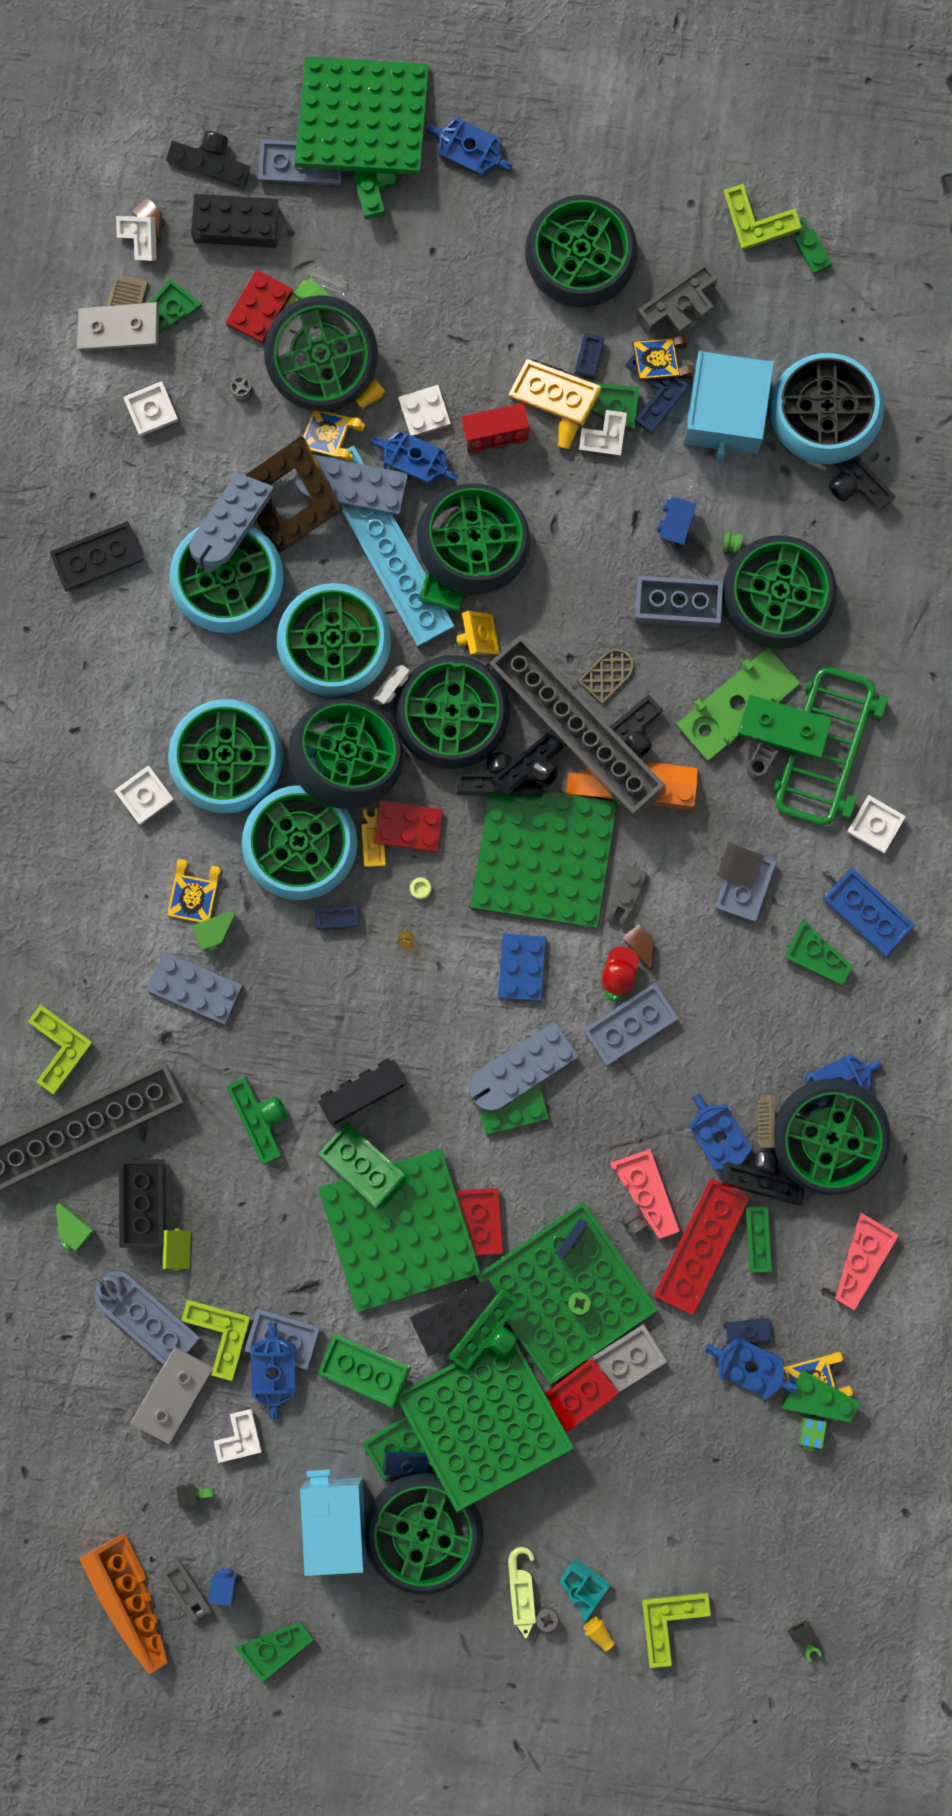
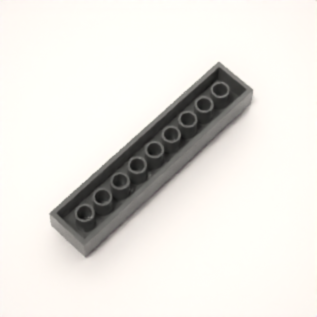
[489,635,666,820]
[0,1063,186,1192]

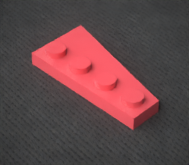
[610,1149,680,1239]
[835,1213,899,1310]

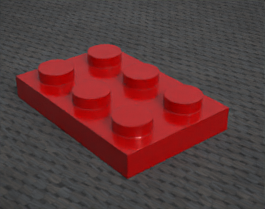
[226,269,293,344]
[373,800,443,853]
[455,1188,503,1255]
[545,1357,619,1432]

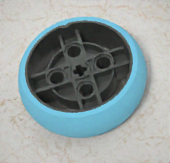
[769,353,884,464]

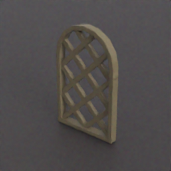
[578,649,633,704]

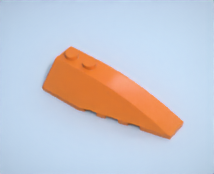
[566,763,698,810]
[79,1533,167,1674]

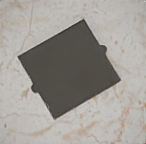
[716,843,764,889]

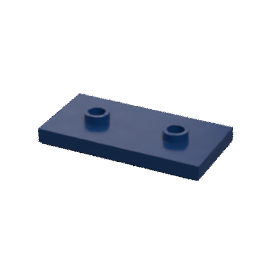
[822,867,915,957]

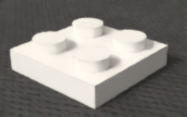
[123,381,178,437]
[398,385,451,437]
[370,665,409,705]
[114,765,174,825]
[846,795,906,854]

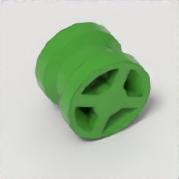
[722,531,743,555]
[568,1292,590,1315]

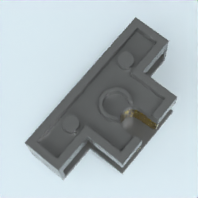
[637,262,718,337]

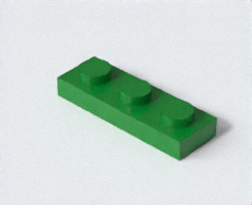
[745,1206,772,1273]

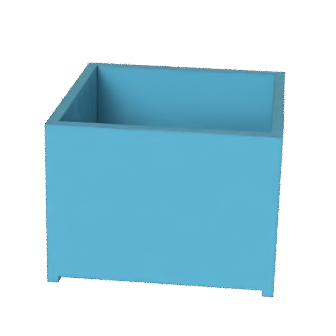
[684,351,774,461]
[300,1469,367,1576]

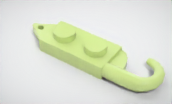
[508,1547,536,1638]

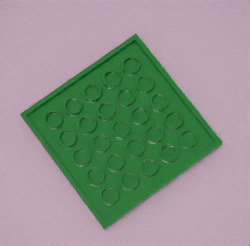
[295,57,429,175]
[470,790,617,929]
[318,1148,481,1313]
[476,1202,658,1385]
[398,1343,574,1513]

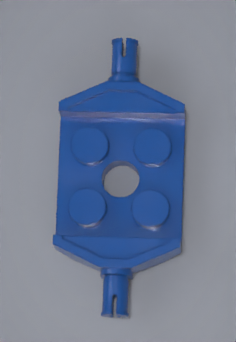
[427,118,513,178]
[370,431,459,488]
[805,1054,883,1108]
[689,1093,752,1170]
[251,1322,296,1419]
[705,1337,798,1400]

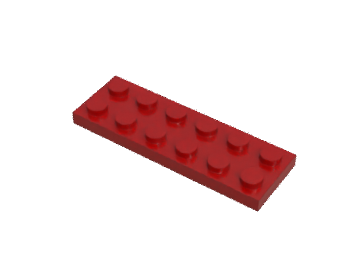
[653,1178,750,1315]

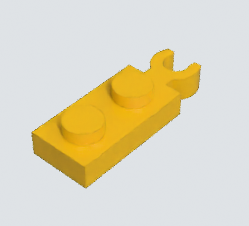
[360,809,386,868]

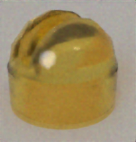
[397,929,414,948]

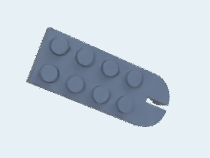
[295,455,408,516]
[190,473,275,572]
[469,1021,579,1112]
[94,1271,201,1365]

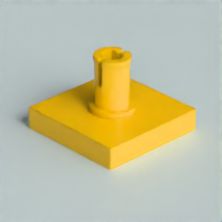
[457,611,500,657]

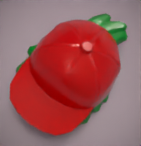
[601,946,641,1001]

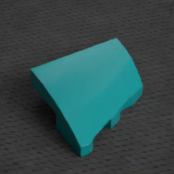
[559,1558,611,1622]

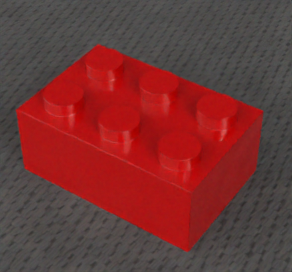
[461,403,529,454]

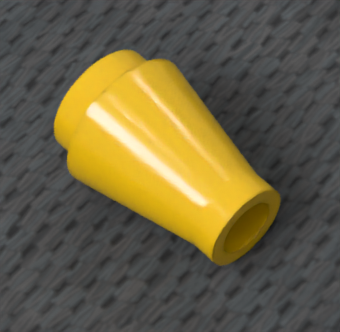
[355,379,386,409]
[557,418,579,449]
[583,1617,615,1651]

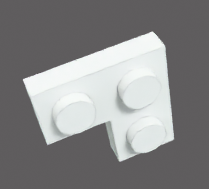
[116,216,157,261]
[579,410,627,455]
[213,1409,262,1463]

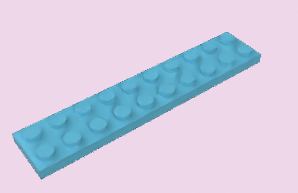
[331,445,455,648]

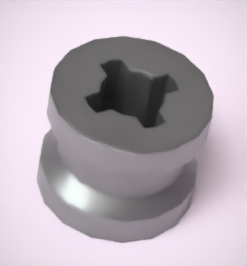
[230,376,252,401]
[621,1210,648,1236]
[536,1607,558,1632]

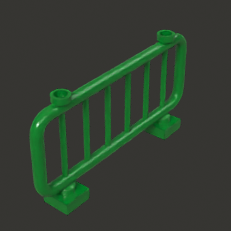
[773,667,888,826]

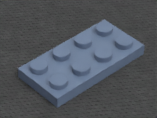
[258,139,342,186]
[146,952,243,1025]
[583,983,679,1066]

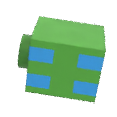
[798,1417,827,1452]

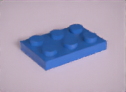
[498,933,546,1001]

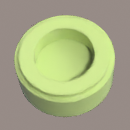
[410,878,431,900]

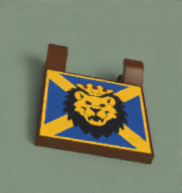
[632,335,695,381]

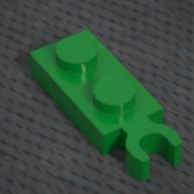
[794,217,832,275]

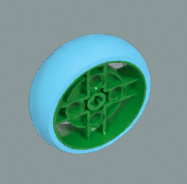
[170,526,284,633]
[277,583,391,697]
[168,699,283,813]
[242,785,357,900]

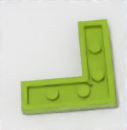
[723,184,802,250]
[28,1004,93,1095]
[181,1300,251,1381]
[642,1592,711,1668]

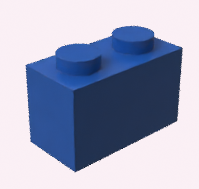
[657,496,697,545]
[209,1568,239,1606]

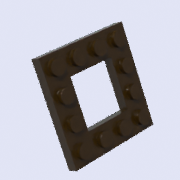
[245,436,344,553]

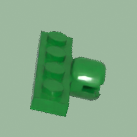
[352,171,398,220]
[226,1077,287,1165]
[449,1287,521,1370]

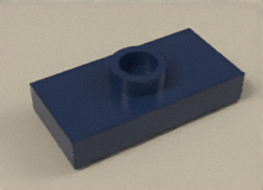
[574,333,605,379]
[315,905,360,931]
[556,1218,587,1259]
[725,1318,772,1344]
[382,1452,429,1476]

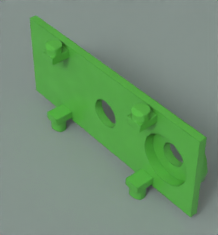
[676,648,800,761]

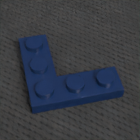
[625,354,689,434]

